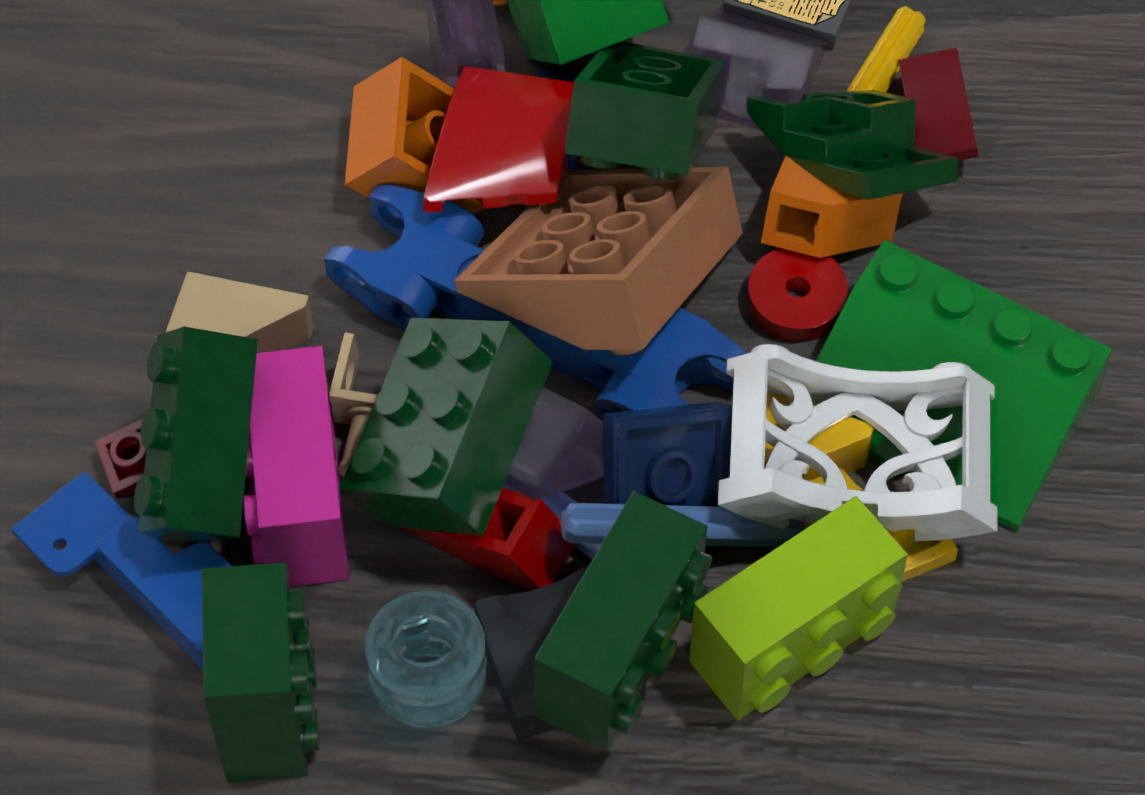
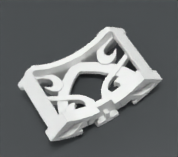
[718,344,997,541]

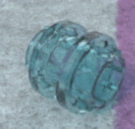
[365,591,487,728]

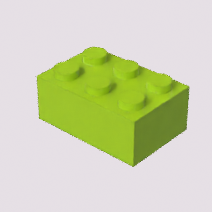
[689,496,908,721]

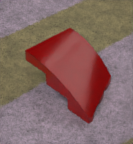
[423,66,574,212]

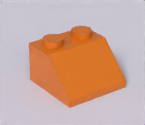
[345,57,483,213]

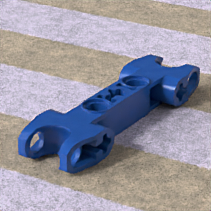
[324,185,747,422]

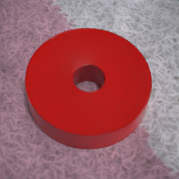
[747,248,848,342]

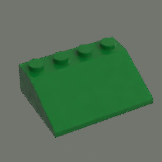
[812,240,1113,532]

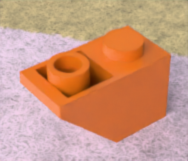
[761,156,903,258]

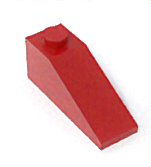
[397,488,577,590]

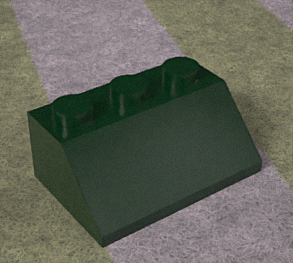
[134,326,258,547]

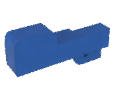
[11,471,231,670]

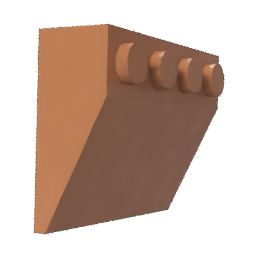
[454,166,743,355]

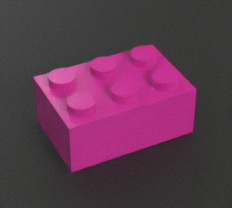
[244,346,350,587]

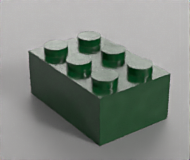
[565,41,726,180]
[339,318,553,536]
[533,491,712,752]
[201,562,320,782]

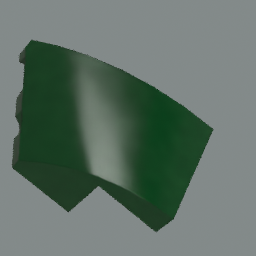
[746,90,958,200]

